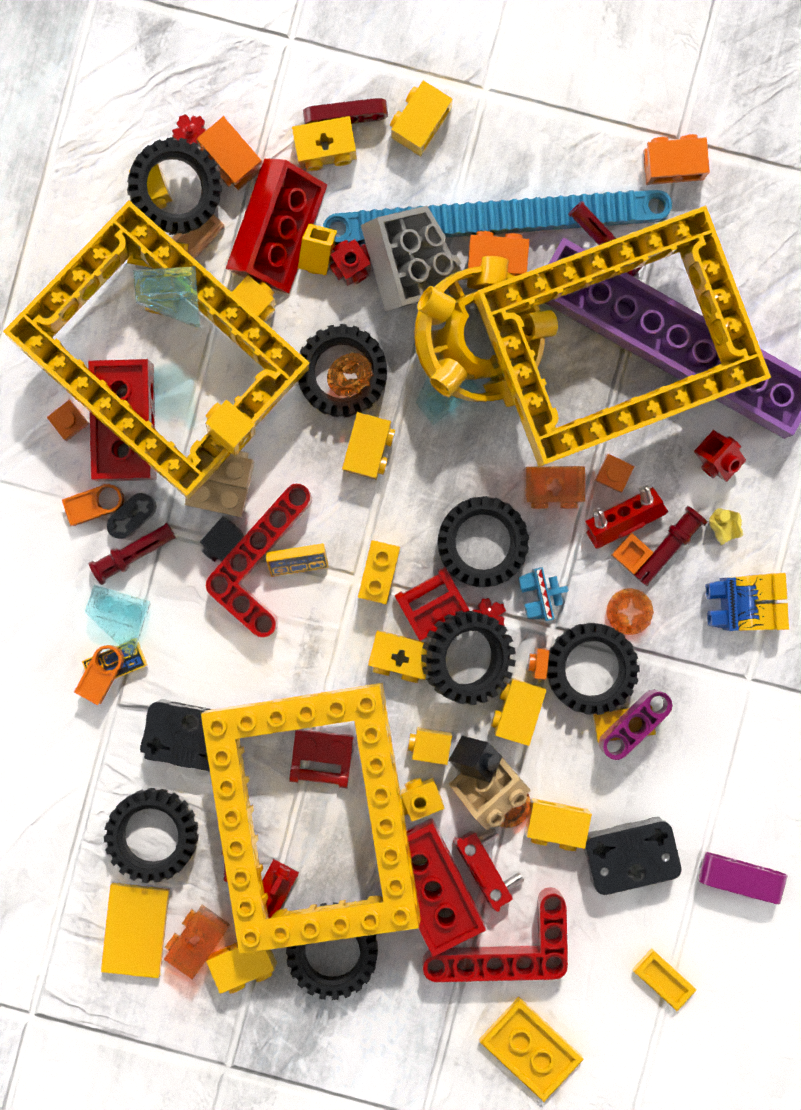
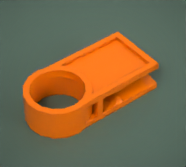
[62,484,125,526]
[74,645,124,705]

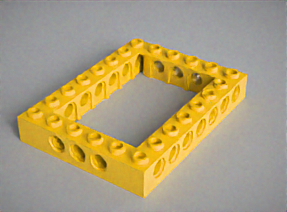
[3,200,310,500]
[474,205,771,467]
[201,683,421,954]

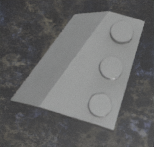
[361,206,468,312]

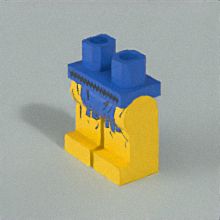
[705,573,789,631]

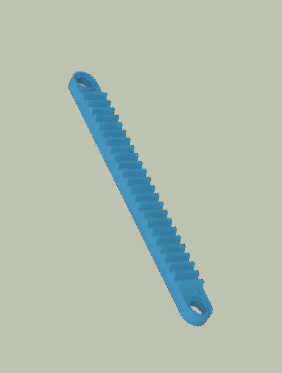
[323,190,672,245]

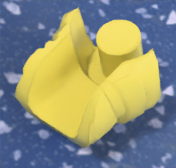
[709,508,743,546]

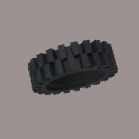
[127,137,222,235]
[298,324,387,418]
[437,496,529,587]
[421,611,516,705]
[547,623,640,715]
[104,788,199,883]
[286,902,378,1000]

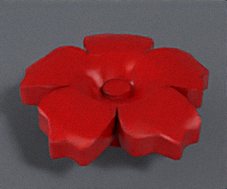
[172,114,206,144]
[472,598,506,626]

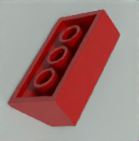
[225,158,327,294]

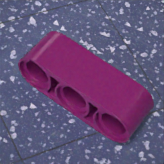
[599,689,673,760]
[698,852,788,905]

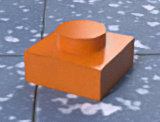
[47,399,90,441]
[594,454,635,493]
[611,533,654,574]
[528,647,549,680]

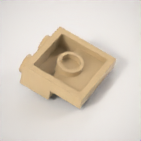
[184,451,255,518]
[449,748,531,830]

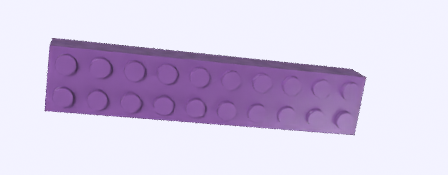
[545,237,801,439]

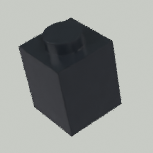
[199,516,246,562]
[448,735,502,782]

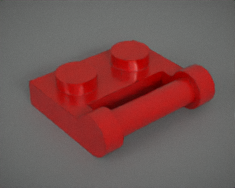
[394,567,470,641]
[289,729,354,789]

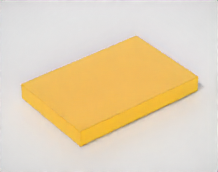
[101,883,170,978]
[479,996,584,1102]

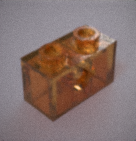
[524,466,585,509]
[164,904,230,980]

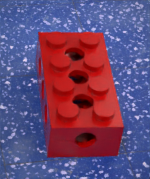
[88,359,157,482]
[407,818,486,957]

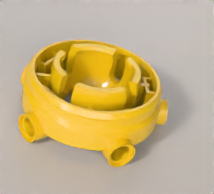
[414,256,558,407]

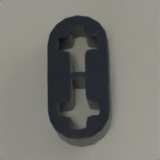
[106,493,157,539]

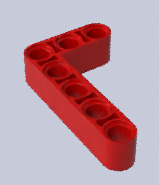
[205,483,312,638]
[422,887,568,982]

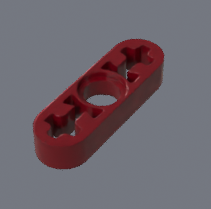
[303,98,388,124]

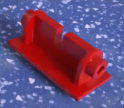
[262,859,299,918]

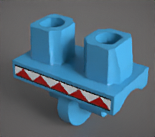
[518,567,569,621]

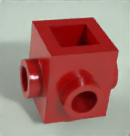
[329,239,372,286]
[694,430,746,482]

